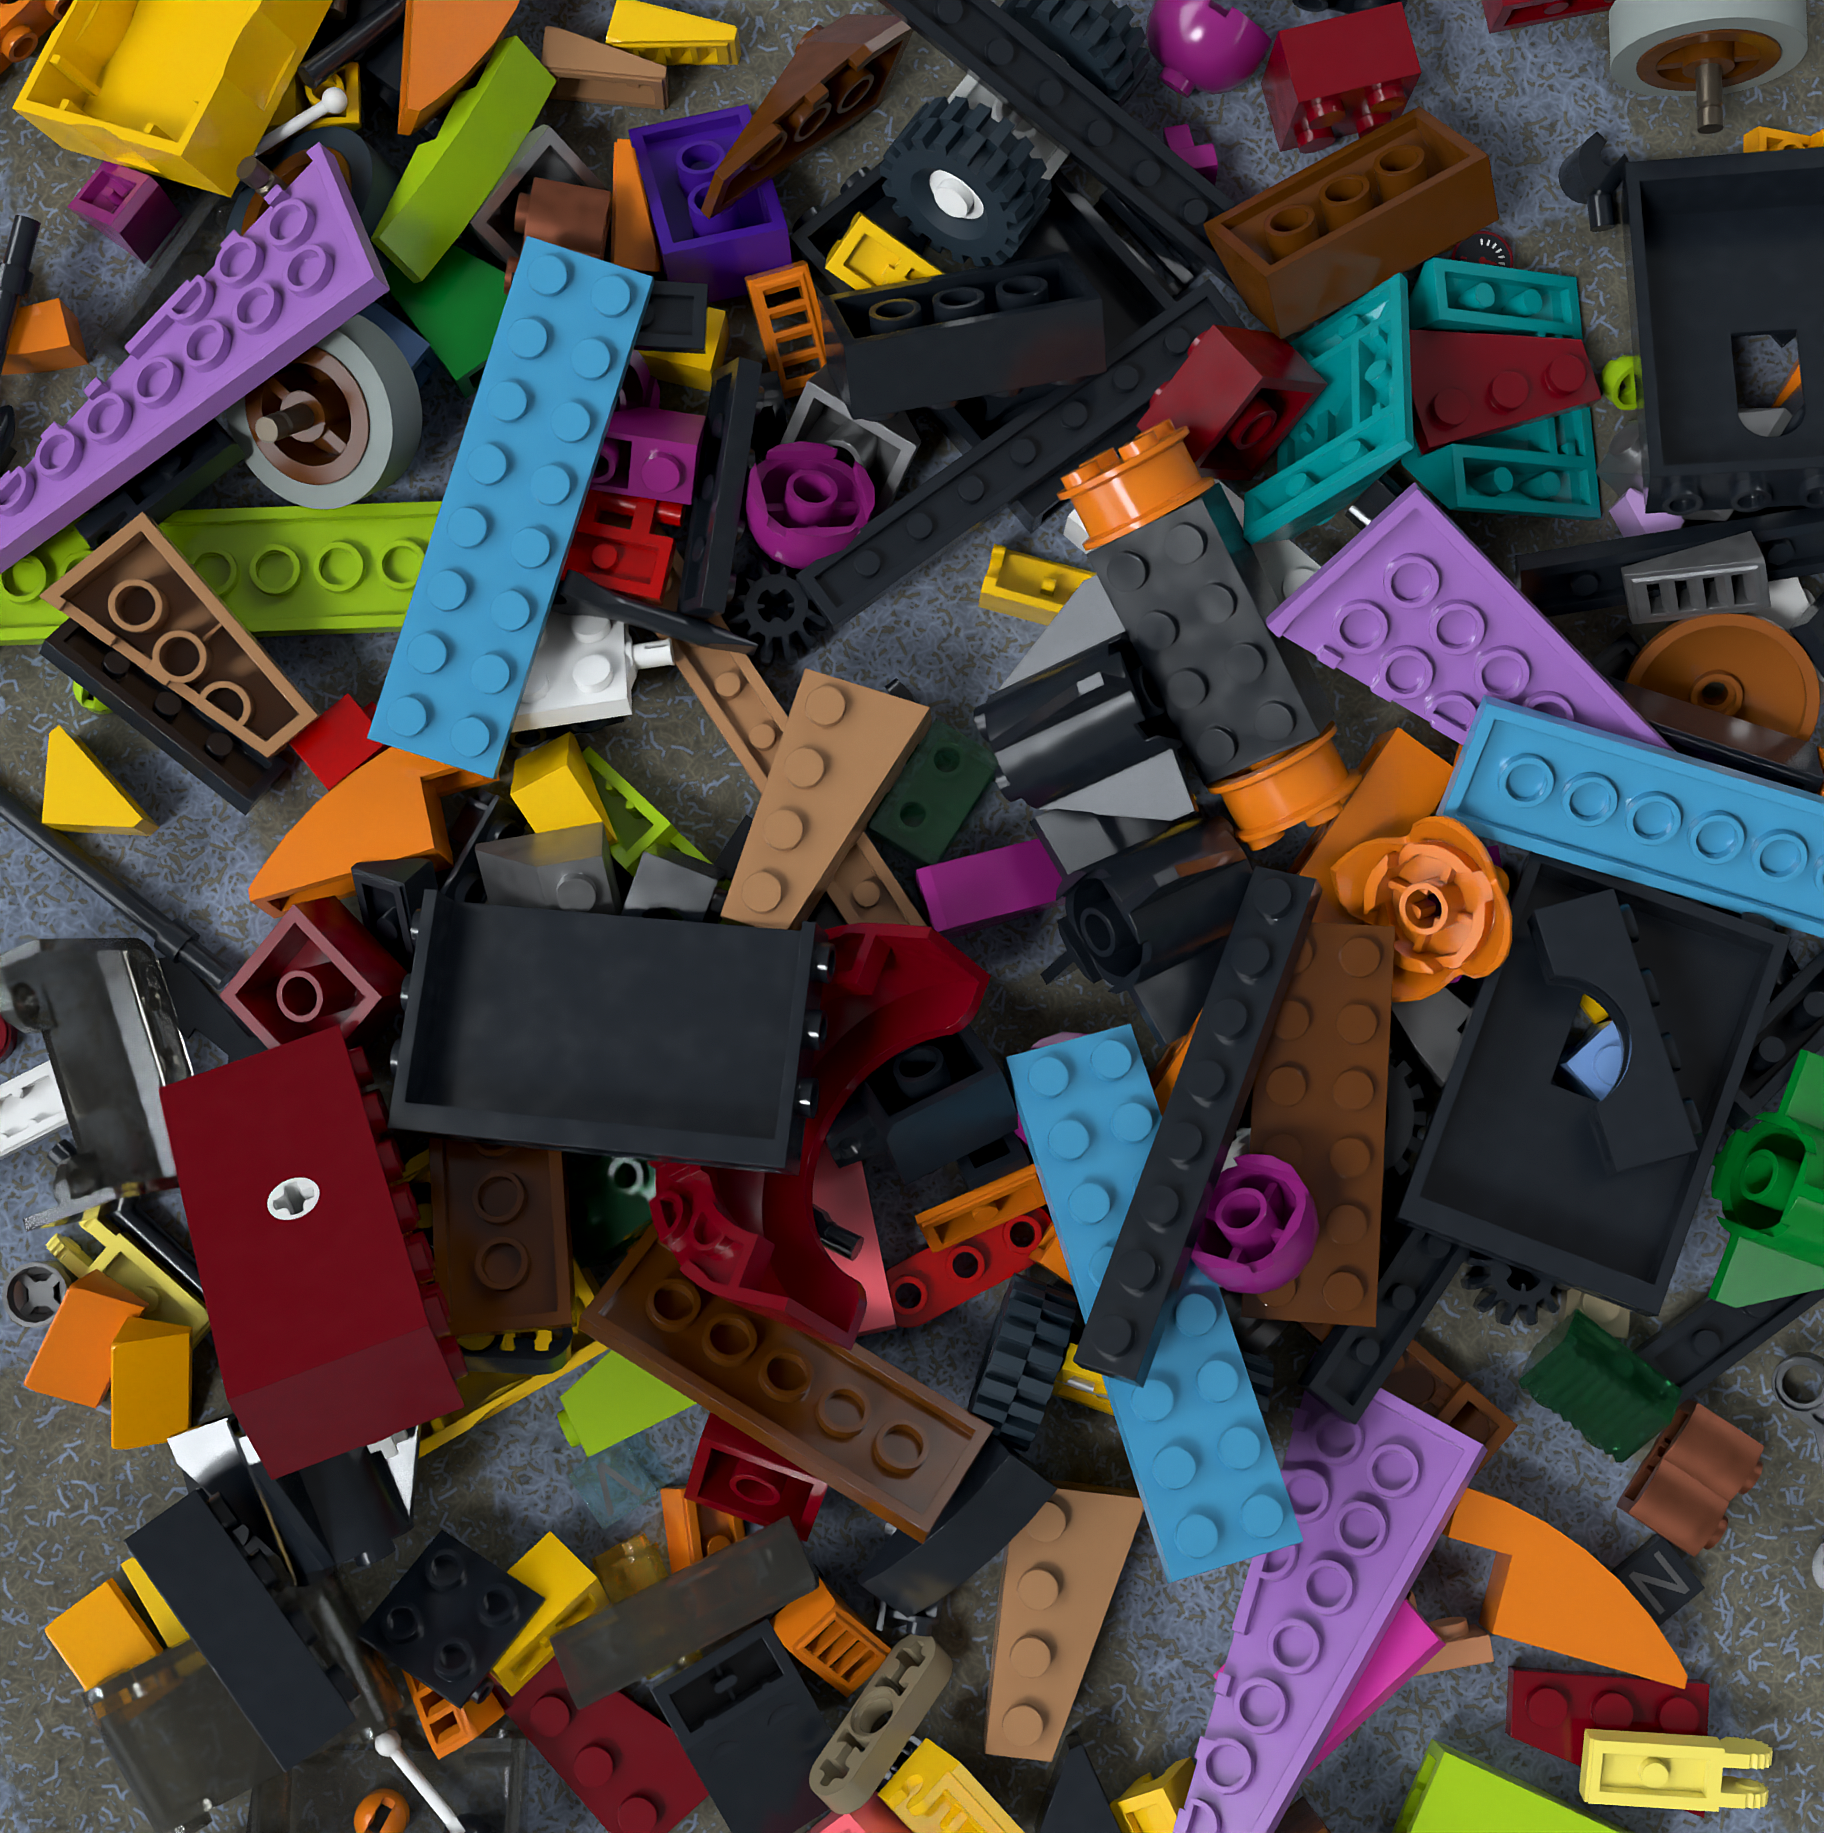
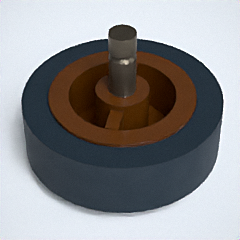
[224,126,402,273]

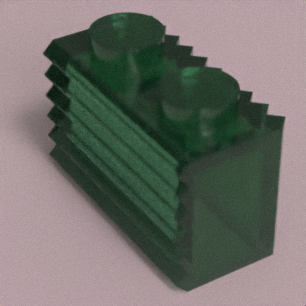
[1518,1308,1683,1463]

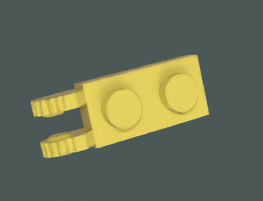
[46,1202,211,1350]
[1579,1728,1773,1812]

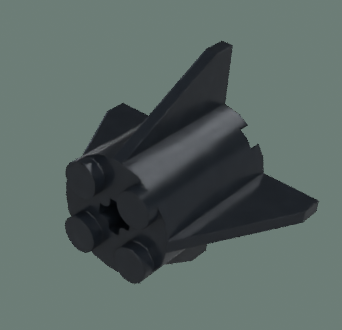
[974,575,1199,821]
[1029,809,1253,1049]
[167,1413,422,1588]

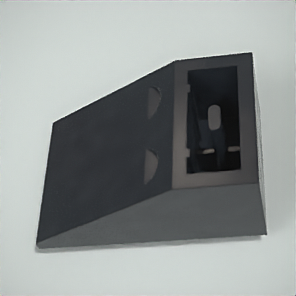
[649,1614,833,1833]

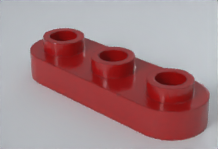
[885,1207,1051,1328]

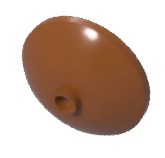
[1624,612,1820,742]

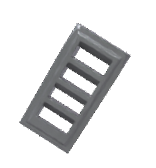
[1621,531,1771,624]

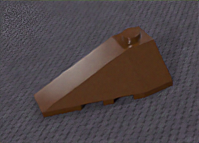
[701,14,914,220]

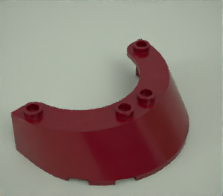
[647,923,991,1351]

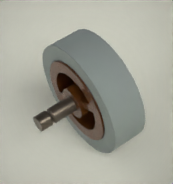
[1609,0,1808,134]
[226,314,422,509]

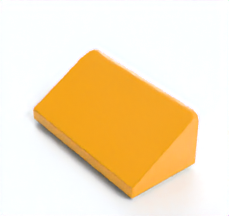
[111,1316,193,1449]
[44,1578,188,1735]

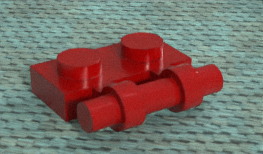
[560,489,686,606]

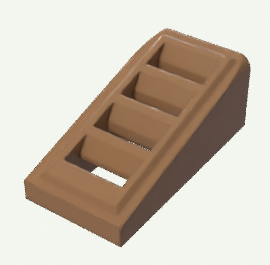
[541,26,670,110]

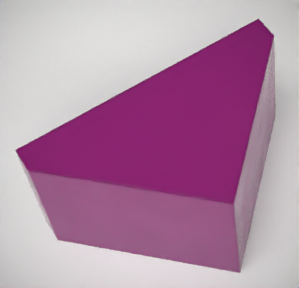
[67,161,183,264]

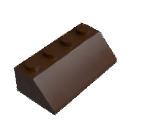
[1204,106,1499,339]

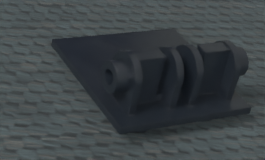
[355,1530,546,1710]

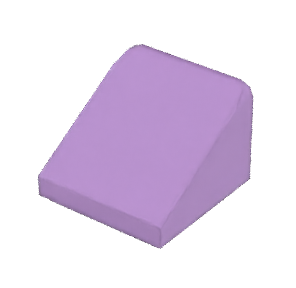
[1609,488,1685,538]

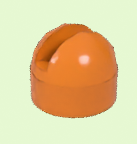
[354,1788,410,1833]

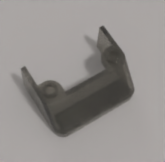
[0,938,194,1232]

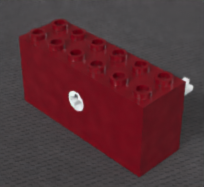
[158,1025,469,1480]

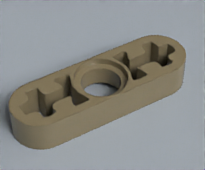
[809,1634,953,1814]

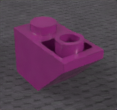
[589,407,706,505]

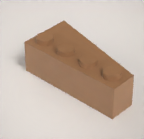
[39,512,321,758]
[720,668,932,931]
[982,1479,1144,1762]

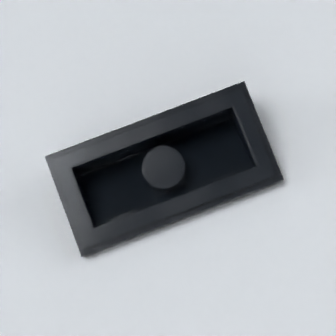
[351,858,439,973]

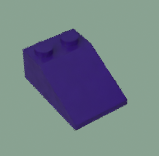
[628,104,792,303]

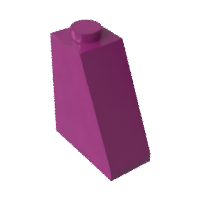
[915,838,1066,940]

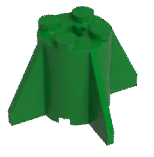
[1708,1049,1824,1308]

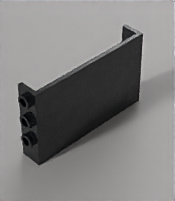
[387,889,836,1176]

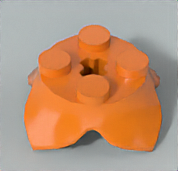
[1330,815,1512,1002]

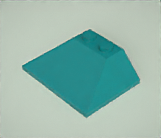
[1401,257,1601,521]
[1243,272,1414,545]

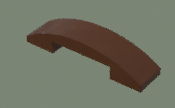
[1294,1321,1518,1476]

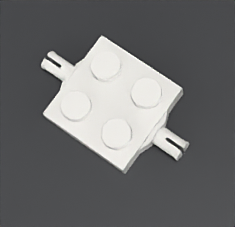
[511,610,675,733]

